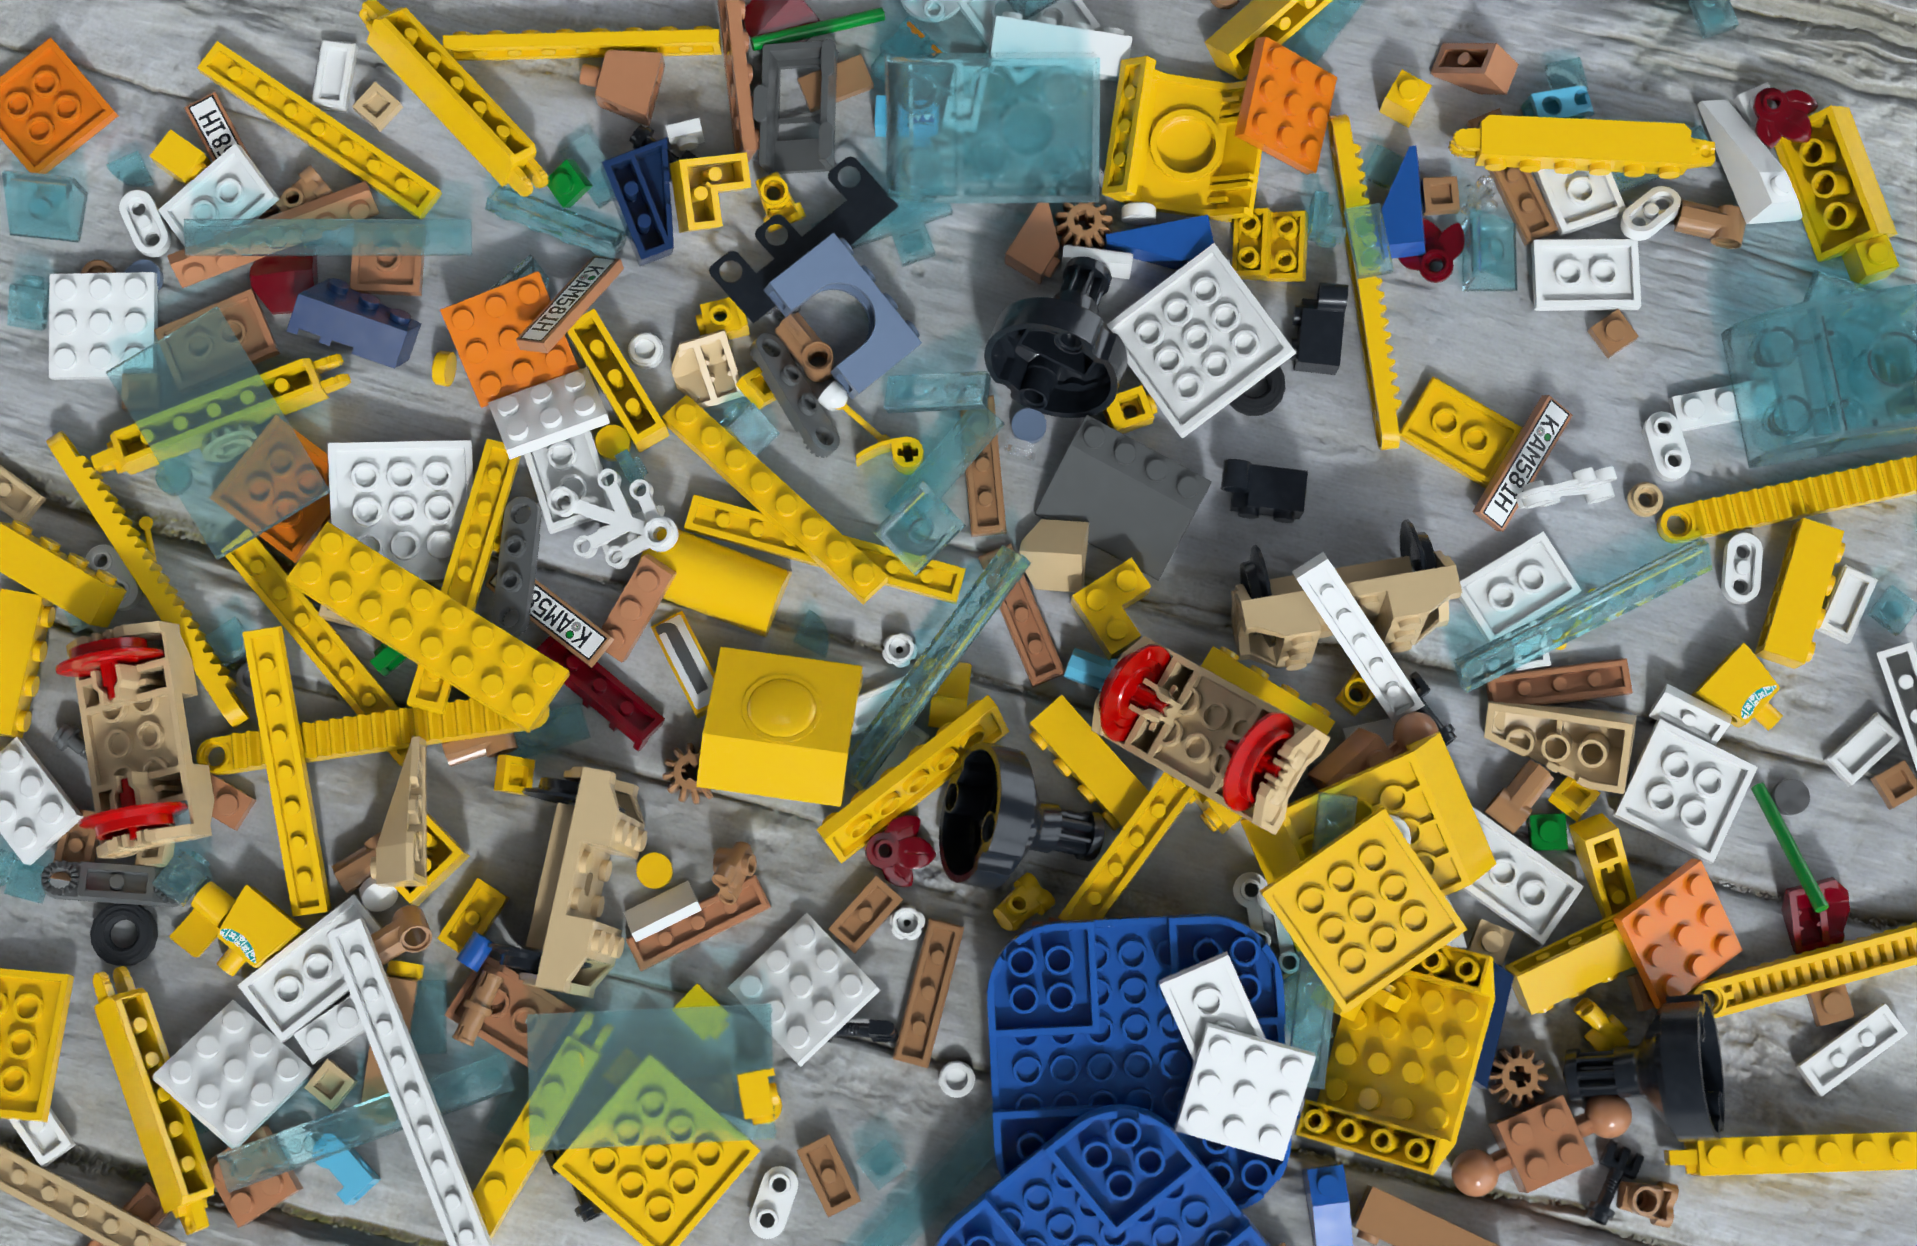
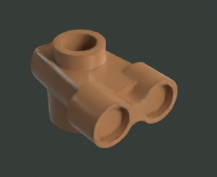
[275,165,333,212]
[712,841,757,905]
[1616,1181,1679,1228]

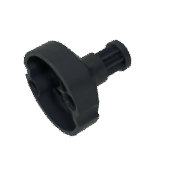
[984,257,1128,418]
[939,742,1105,889]
[1562,994,1725,1142]

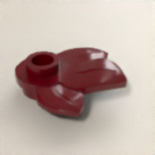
[1753,88,1818,149]
[1398,218,1465,283]
[865,815,936,887]

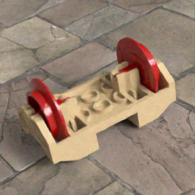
[55,621,214,859]
[1091,636,1330,835]

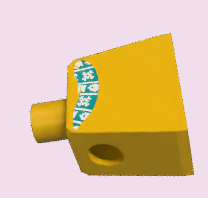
[1691,643,1783,731]
[216,884,307,977]

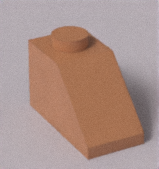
[1431,43,1519,95]
[1005,197,1061,285]

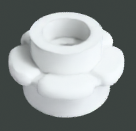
[882,633,917,668]
[889,905,925,940]

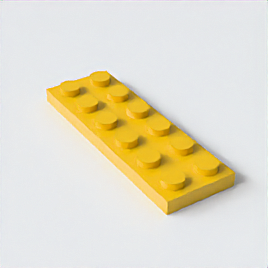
[816,695,1010,864]

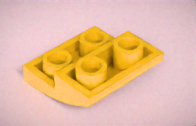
[1232,208,1309,282]

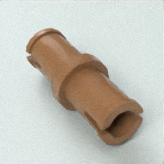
[451,970,504,1047]

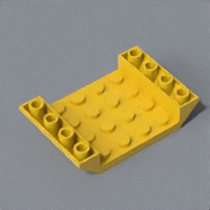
[1240,731,1497,952]
[1295,945,1495,1175]

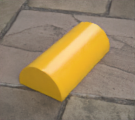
[638,529,792,638]

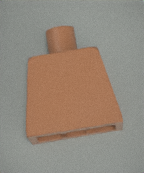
[580,50,665,126]

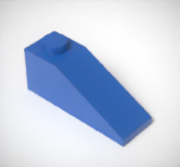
[1374,145,1426,259]
[1104,215,1214,270]
[1302,1164,1353,1246]

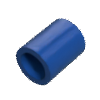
[456,931,495,972]

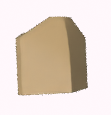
[671,329,745,409]
[1019,519,1089,593]

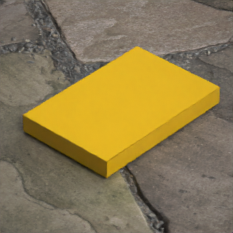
[1399,376,1523,488]

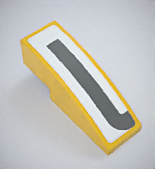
[651,611,715,719]

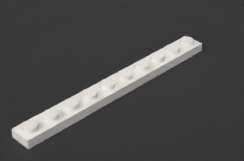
[327,918,493,1246]

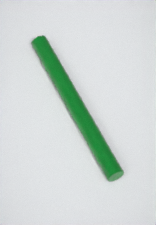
[750,7,885,51]
[1751,783,1829,913]

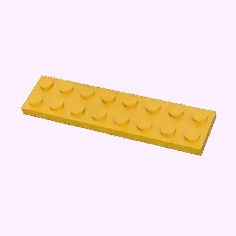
[286,521,570,733]

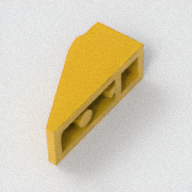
[1569,813,1637,919]

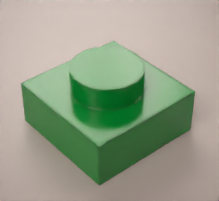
[547,159,593,208]
[370,643,408,677]
[1527,813,1568,852]

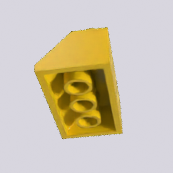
[1774,105,1897,262]

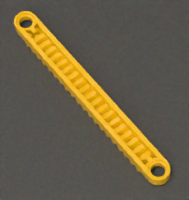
[1328,114,1402,450]
[46,430,250,728]
[1657,455,1917,544]
[196,698,550,775]
[1687,922,1917,1018]

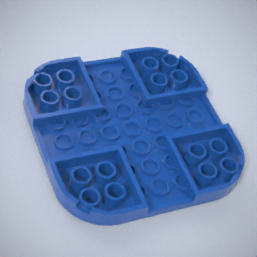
[987,914,1291,1210]
[934,1105,1271,1246]

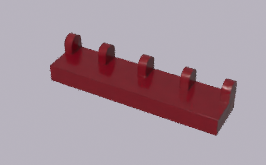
[535,636,665,752]

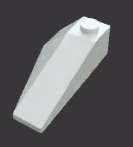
[1697,100,1803,224]

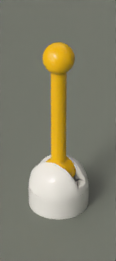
[818,380,891,443]

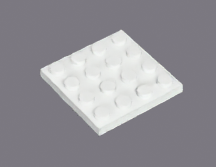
[1107,243,1296,438]
[327,440,474,582]

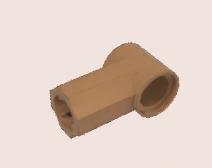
[1673,200,1746,249]
[775,312,835,382]
[442,733,518,767]
[1484,759,1554,835]
[331,832,381,893]
[371,905,432,965]

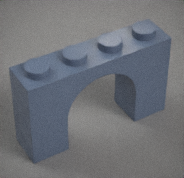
[764,233,922,399]

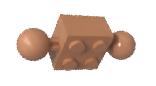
[1307,712,1439,790]
[1451,1094,1632,1197]

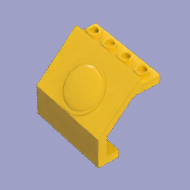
[1101,56,1262,223]
[696,646,863,807]

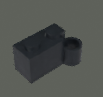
[1289,282,1348,375]
[1221,459,1308,523]

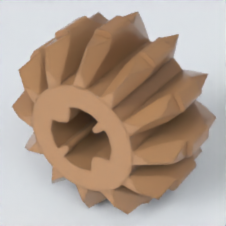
[1055,195,1113,249]
[662,743,713,804]
[1488,1045,1549,1108]

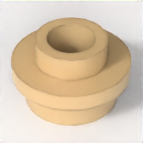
[1627,482,1663,517]

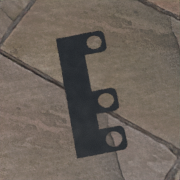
[709,157,899,324]

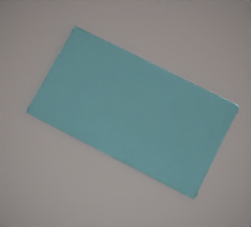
[106,306,331,560]
[525,1004,777,1151]

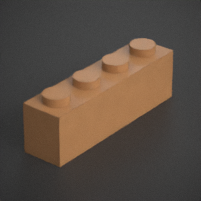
[1351,1185,1499,1246]

